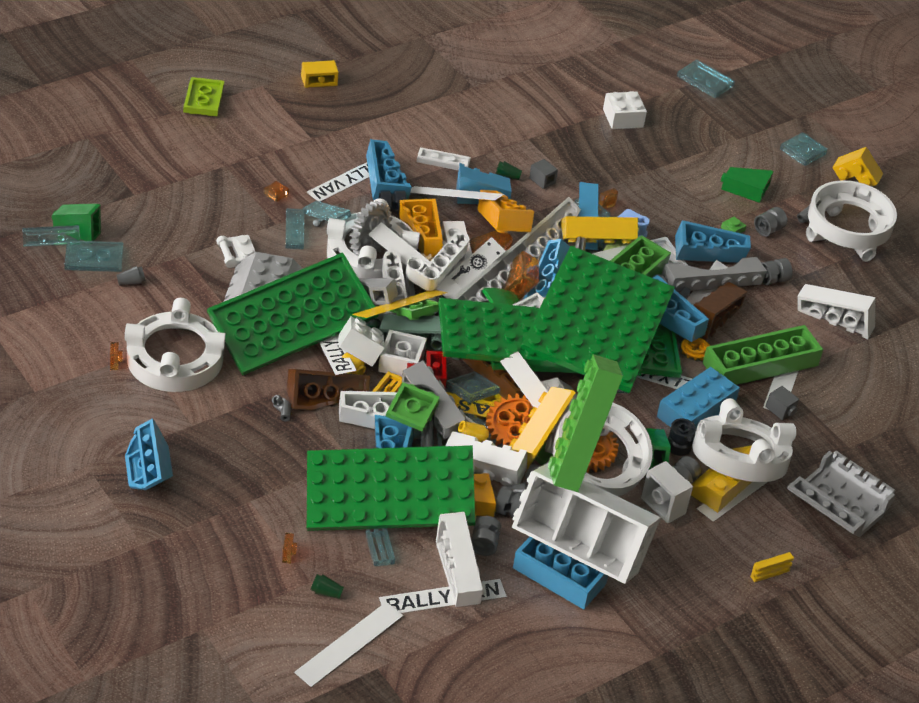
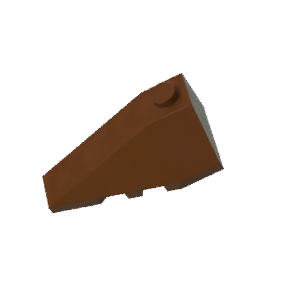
[287,369,370,410]

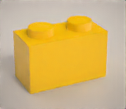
[301,60,339,88]

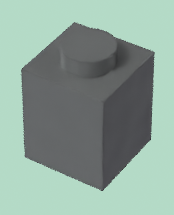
[529,159,558,189]
[765,386,799,420]

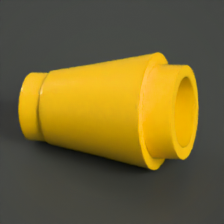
[458,420,489,442]

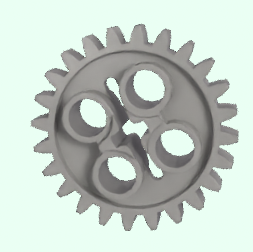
[349,200,393,256]

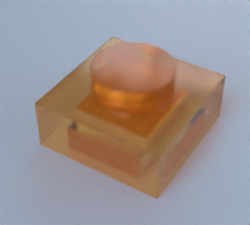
[264,181,289,202]
[598,188,618,210]
[110,342,123,370]
[282,533,297,564]

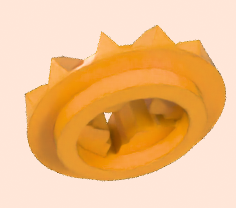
[680,338,710,360]

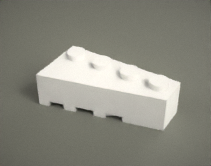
[798,284,875,339]
[339,391,421,439]
[445,431,527,486]
[436,512,485,607]

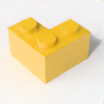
[833,147,883,187]

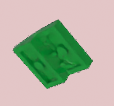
[482,288,521,305]

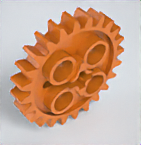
[486,393,533,447]
[586,432,619,473]

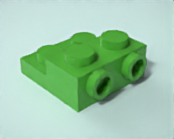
[386,382,440,432]

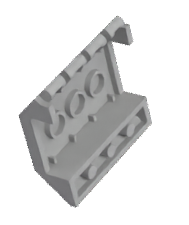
[224,252,303,301]
[787,451,896,537]

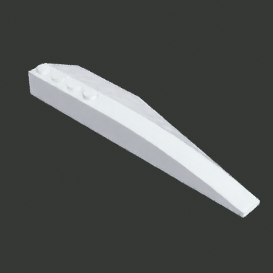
[452,197,581,303]

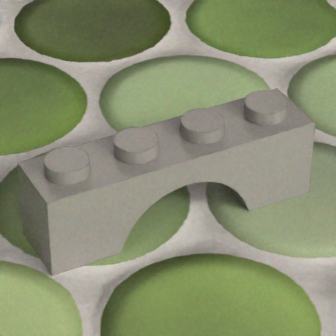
[359,278,398,305]
[402,361,466,440]

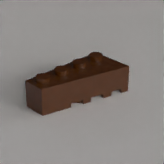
[693,282,748,341]
[463,358,528,400]

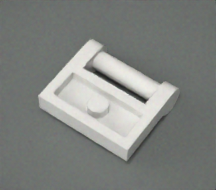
[216,235,255,268]

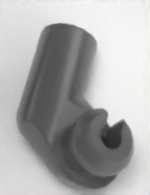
[272,395,291,422]

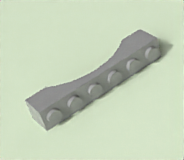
[661,257,767,292]

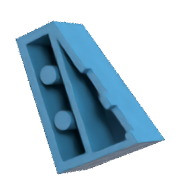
[456,163,512,204]

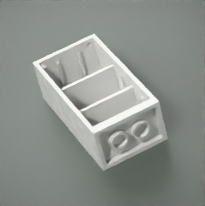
[512,463,661,584]

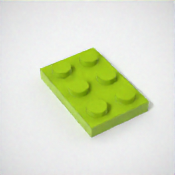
[183,77,224,116]

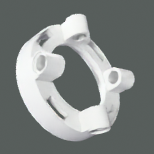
[806,181,897,262]
[327,199,420,279]
[125,298,226,392]
[692,399,796,482]
[545,403,653,496]

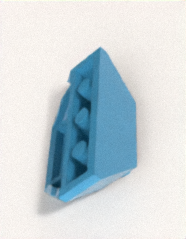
[125,418,173,490]

